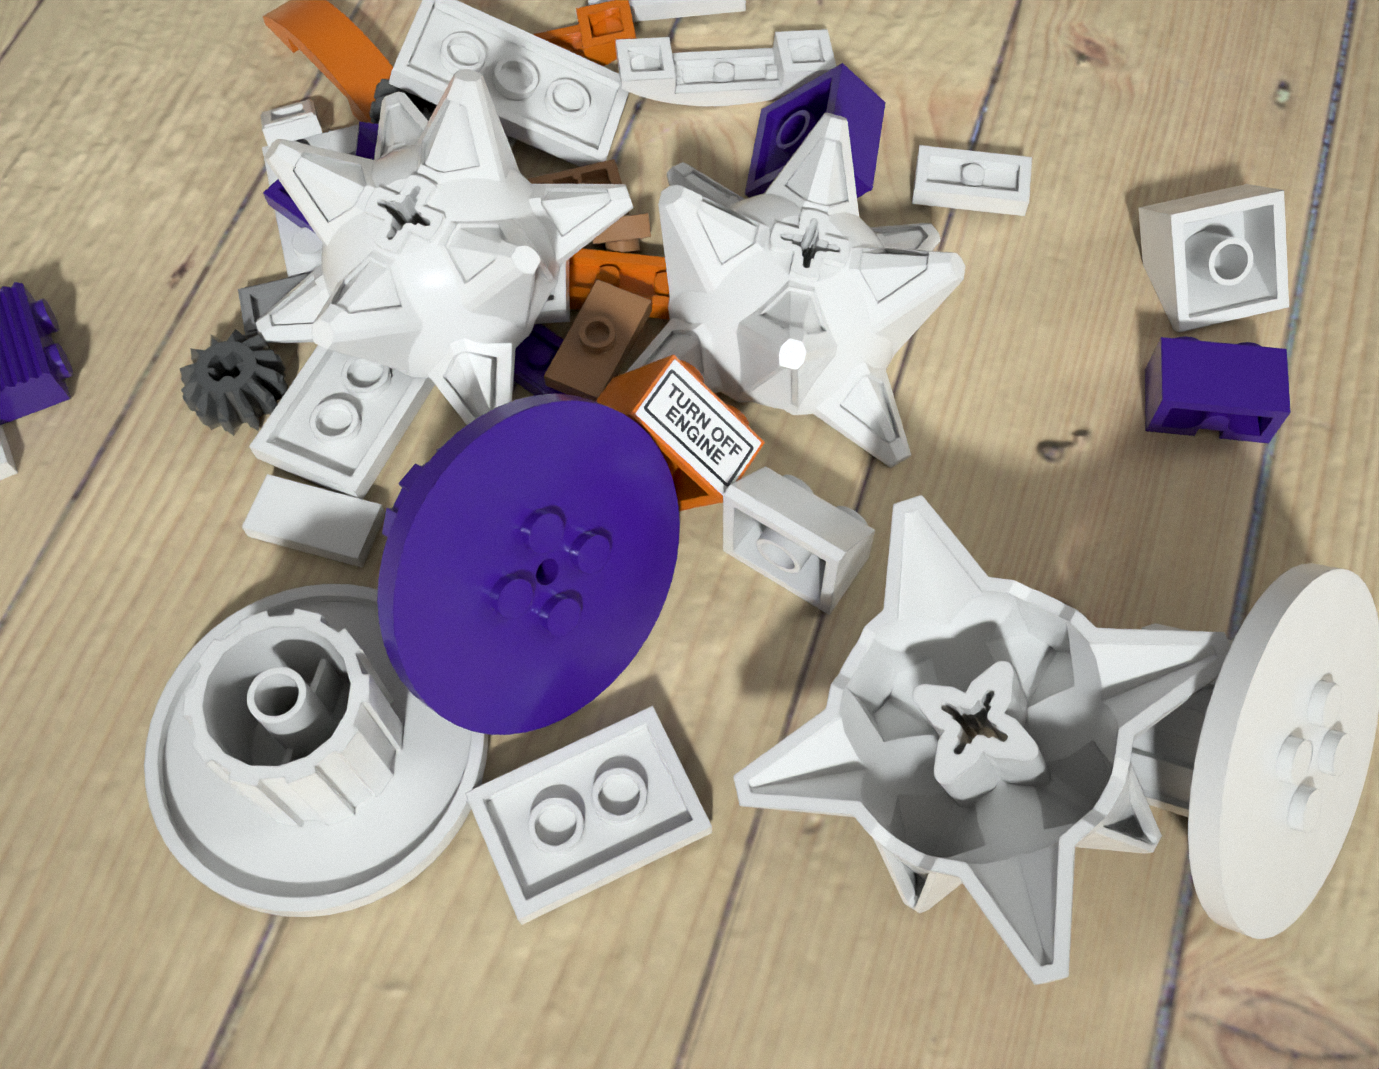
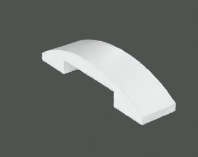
[615,29,836,107]

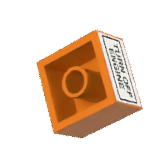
[596,354,765,511]

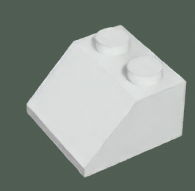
[1138,184,1289,332]
[723,466,875,615]

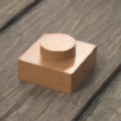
[593,213,651,252]

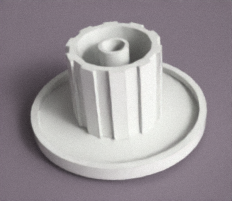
[1131,563,1379,939]
[144,584,488,917]

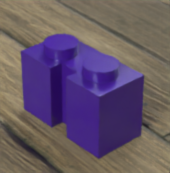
[1145,336,1291,444]

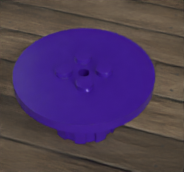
[377,394,680,735]

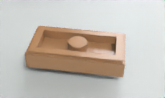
[544,279,652,402]

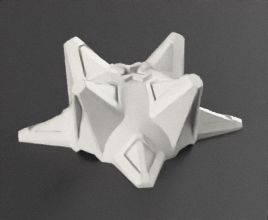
[256,69,634,425]
[626,113,965,468]
[733,495,1230,985]

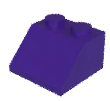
[745,63,886,198]

